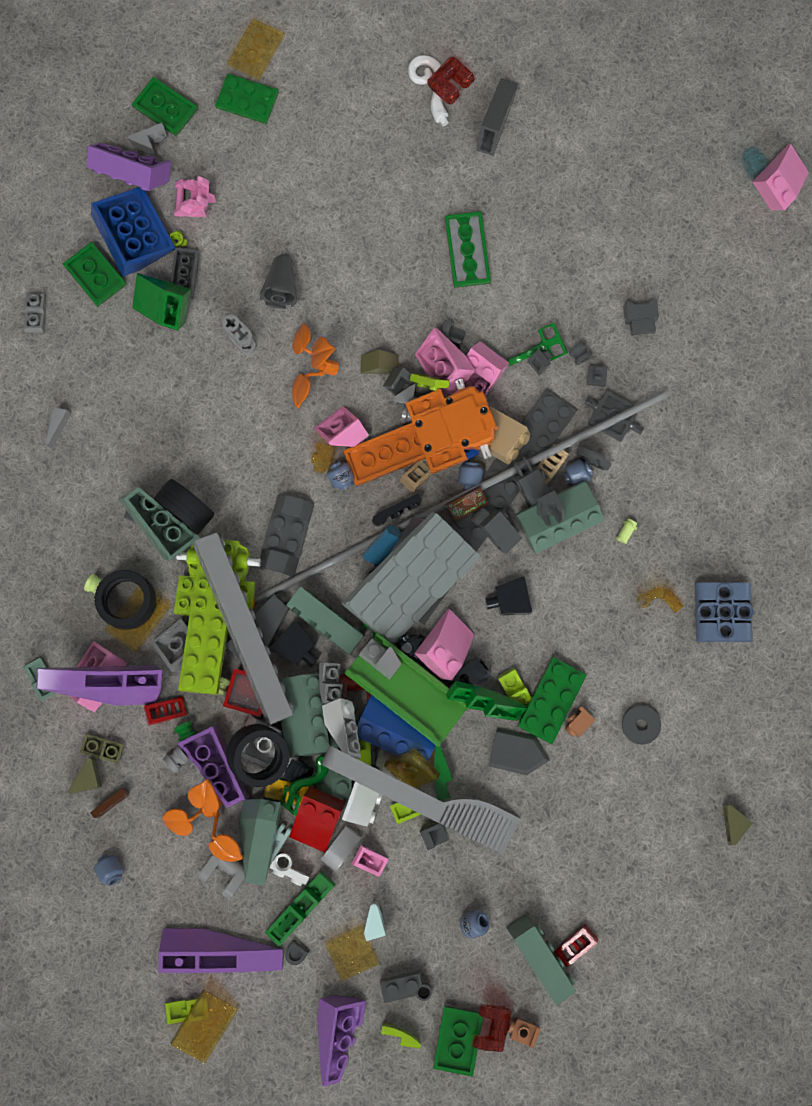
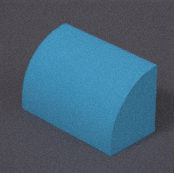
[363,525,402,565]

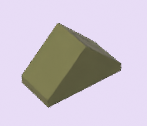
[361,350,398,374]
[67,757,102,794]
[723,804,753,846]

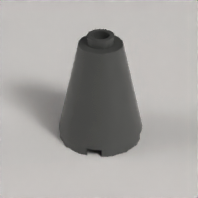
[260,254,297,309]

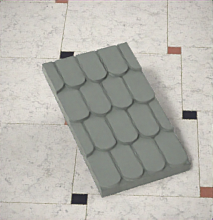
[341,512,481,644]

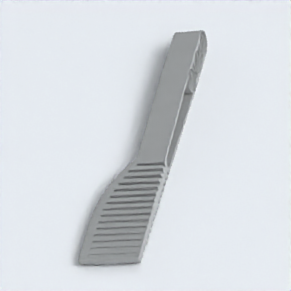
[321,746,520,854]

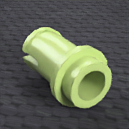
[616,519,637,544]

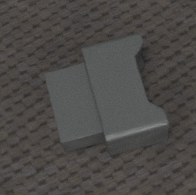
[623,299,659,336]

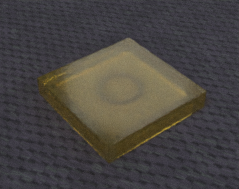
[384,749,440,788]
[325,926,378,981]

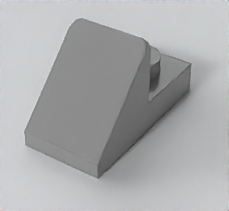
[128,123,167,156]
[393,383,421,407]
[359,639,401,680]

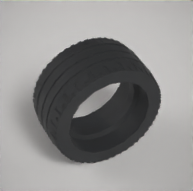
[154,479,214,535]
[94,570,156,630]
[226,724,290,787]

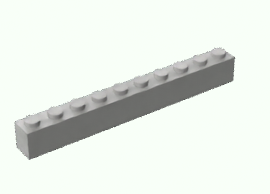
[193,533,293,726]

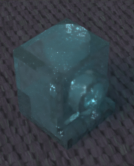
[741,147,770,179]

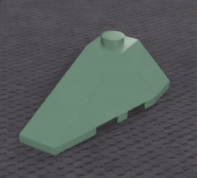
[313,730,353,798]

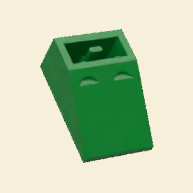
[132,273,191,331]

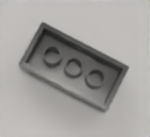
[170,248,200,298]

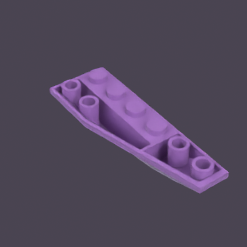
[37,665,162,706]
[158,928,283,973]

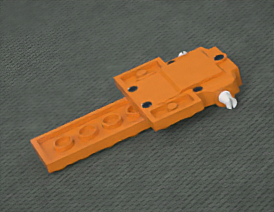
[343,379,498,487]

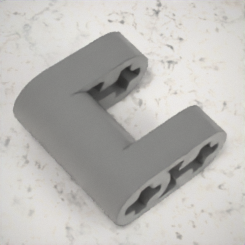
[222,315,256,355]
[198,855,245,901]

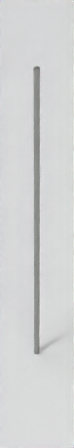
[254,391,667,604]

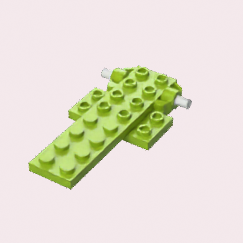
[173,540,261,695]

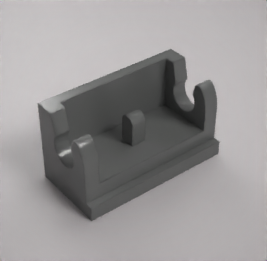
[537,491,565,527]

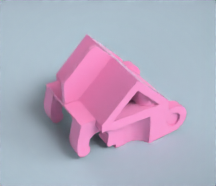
[174,176,216,217]

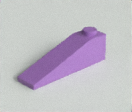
[317,995,366,1086]

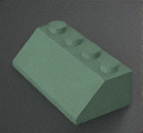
[516,481,604,554]
[279,673,329,758]

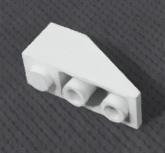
[322,698,361,759]

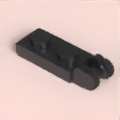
[372,494,421,526]

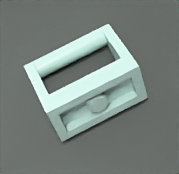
[364,901,386,941]

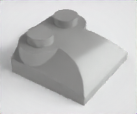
[151,618,188,672]

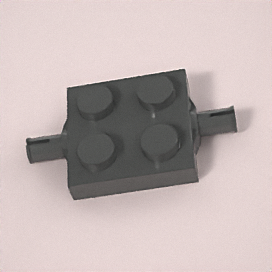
[584,391,644,442]

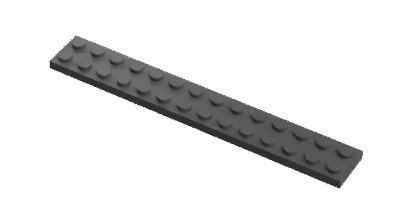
[419,390,577,625]

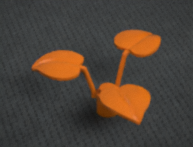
[292,323,339,408]
[162,779,243,862]

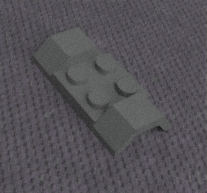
[257,495,314,577]

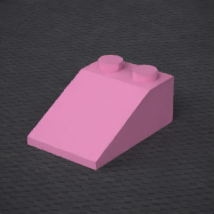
[752,144,809,210]
[415,328,475,396]
[414,609,474,680]

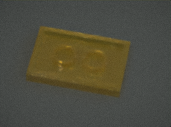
[227,18,285,81]
[105,586,171,653]
[170,989,238,1063]

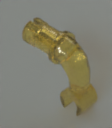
[636,587,684,613]

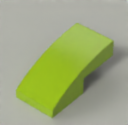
[497,667,531,707]
[164,997,209,1025]
[381,1023,421,1049]

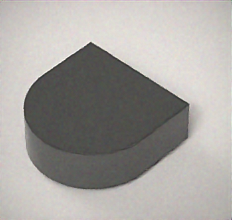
[285,940,309,965]

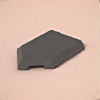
[489,728,550,775]

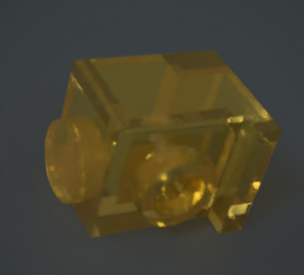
[311,443,335,474]

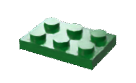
[215,73,279,124]
[132,77,198,137]
[62,241,127,307]
[433,1005,484,1077]

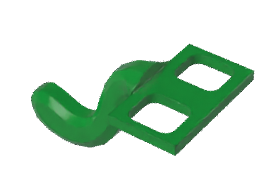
[506,322,568,366]
[280,755,329,816]

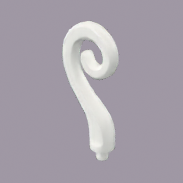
[408,55,449,126]

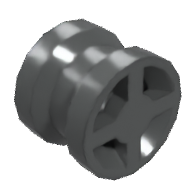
[569,343,592,365]

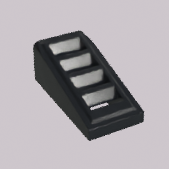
[284,759,314,781]

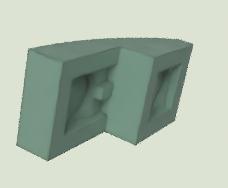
[23,656,56,701]

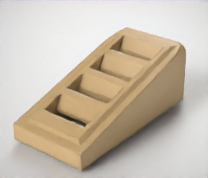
[537,444,569,485]
[400,459,432,493]

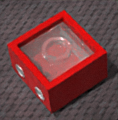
[223,668,263,718]

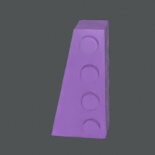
[87,142,171,191]
[177,726,250,807]

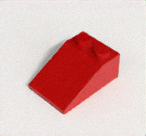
[289,786,346,853]

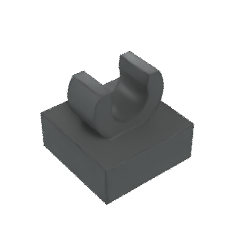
[528,349,553,376]
[586,365,607,387]

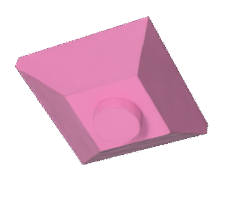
[314,406,369,447]

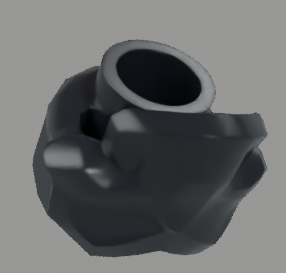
[397,633,426,662]

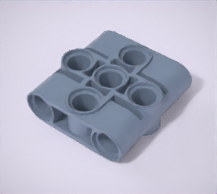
[694,582,754,642]

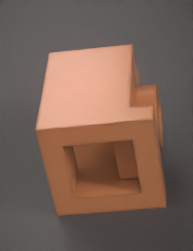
[565,706,595,737]
[508,1016,541,1049]

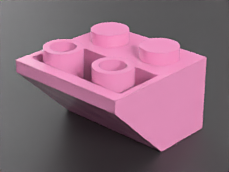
[465,341,510,396]

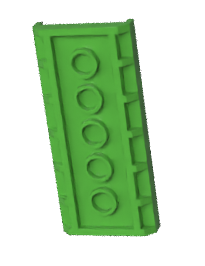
[344,633,467,747]

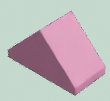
[351,845,389,877]

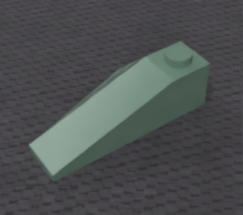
[240,799,283,886]

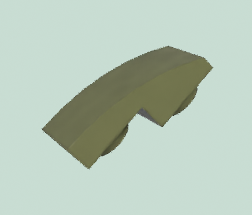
[80,734,124,764]

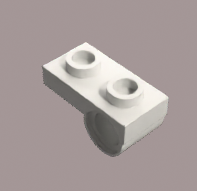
[270,853,310,886]

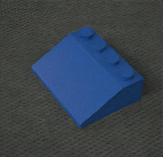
[91,187,175,276]
[356,695,435,769]

